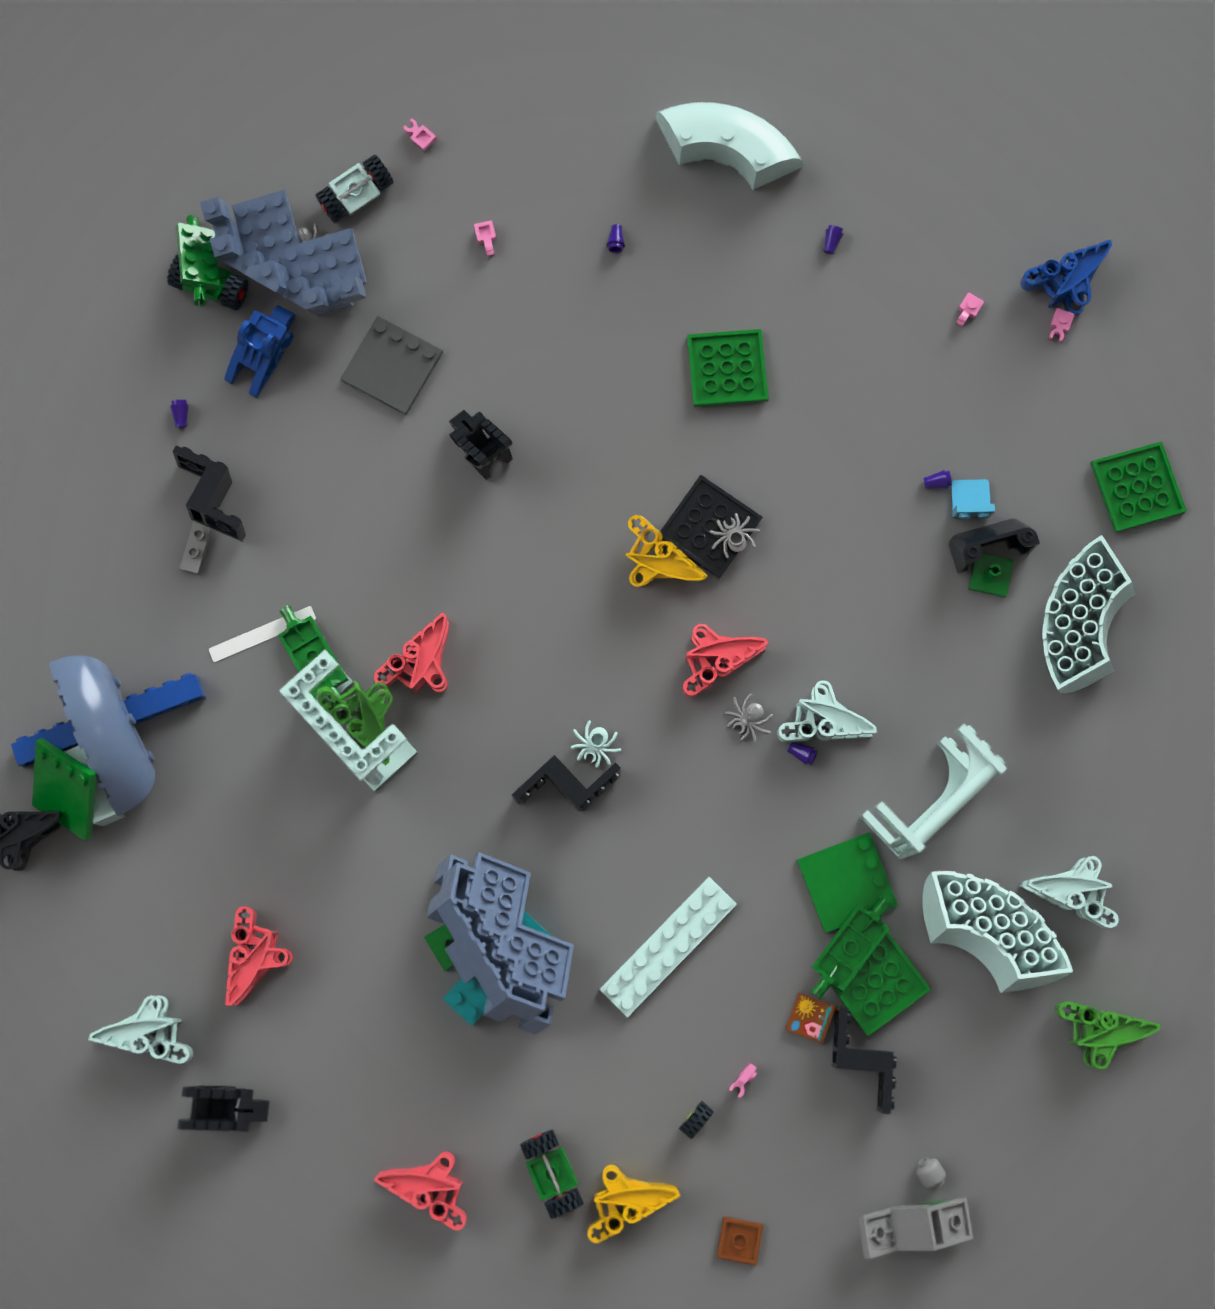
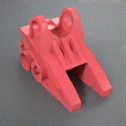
[374,612,450,694]
[682,624,769,698]
[225,906,293,1006]
[374,1151,467,1230]

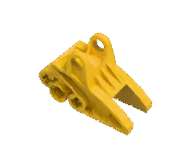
[626,515,708,587]
[588,1164,681,1243]

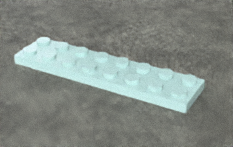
[599,877,737,1017]

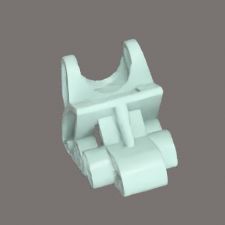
[777,680,877,742]
[1019,856,1119,928]
[88,995,193,1064]

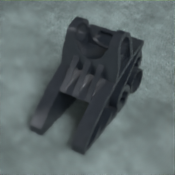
[449,410,513,480]
[0,811,63,871]
[177,1085,270,1132]

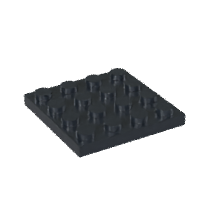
[660,475,763,579]

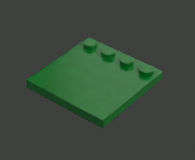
[687,329,769,407]
[1090,441,1187,533]
[32,738,97,841]
[796,832,898,933]
[831,932,931,1037]

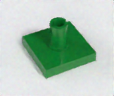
[968,553,1014,598]
[424,924,455,971]

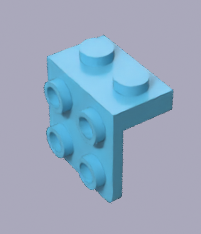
[951,479,995,519]

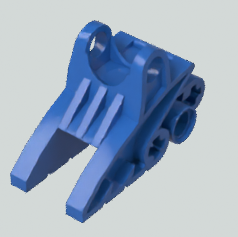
[1020,240,1112,316]
[224,305,295,398]

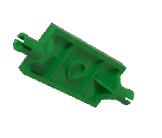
[176,215,220,307]
[278,606,348,701]
[811,896,892,999]

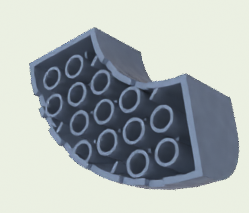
[49,655,155,816]

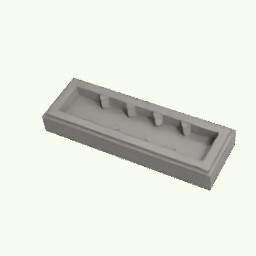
[179,521,212,574]

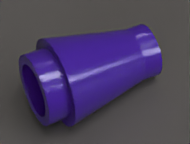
[607,224,625,253]
[823,225,843,254]
[170,400,189,428]
[923,470,952,489]
[787,742,818,765]

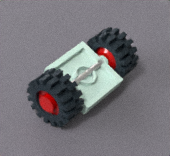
[315,154,394,223]

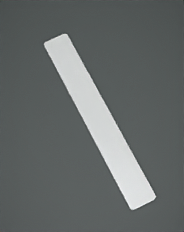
[209,606,316,662]

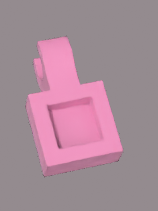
[474,220,496,256]
[956,292,984,326]
[729,1062,757,1098]

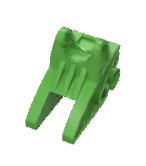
[316,681,393,766]
[1054,1001,1161,1069]

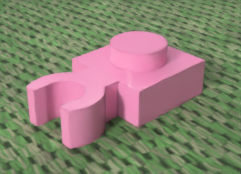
[403,119,437,152]
[1048,308,1075,343]

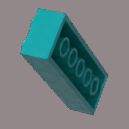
[443,911,551,1026]

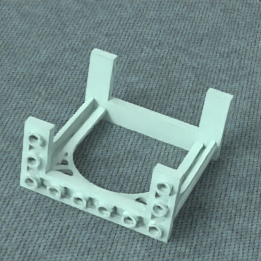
[279,650,418,792]
[860,724,1007,859]

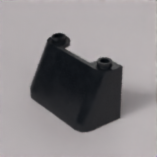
[949,519,1040,573]

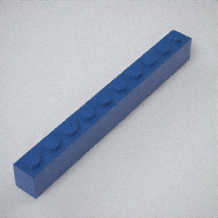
[11,673,206,768]

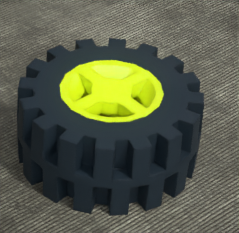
[679,1101,714,1139]

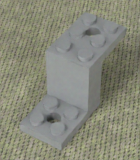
[858,1197,973,1259]

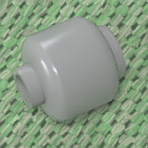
[916,1157,946,1189]

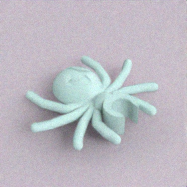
[570,720,621,768]

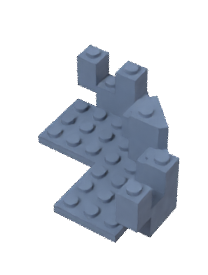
[200,190,367,317]
[427,852,574,1035]

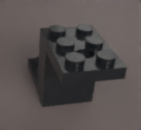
[172,445,246,542]
[512,755,621,811]
[832,1006,897,1114]

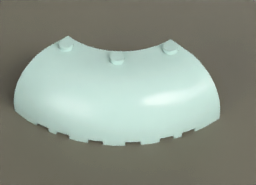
[656,102,803,190]
[1042,535,1136,693]
[922,871,1073,993]

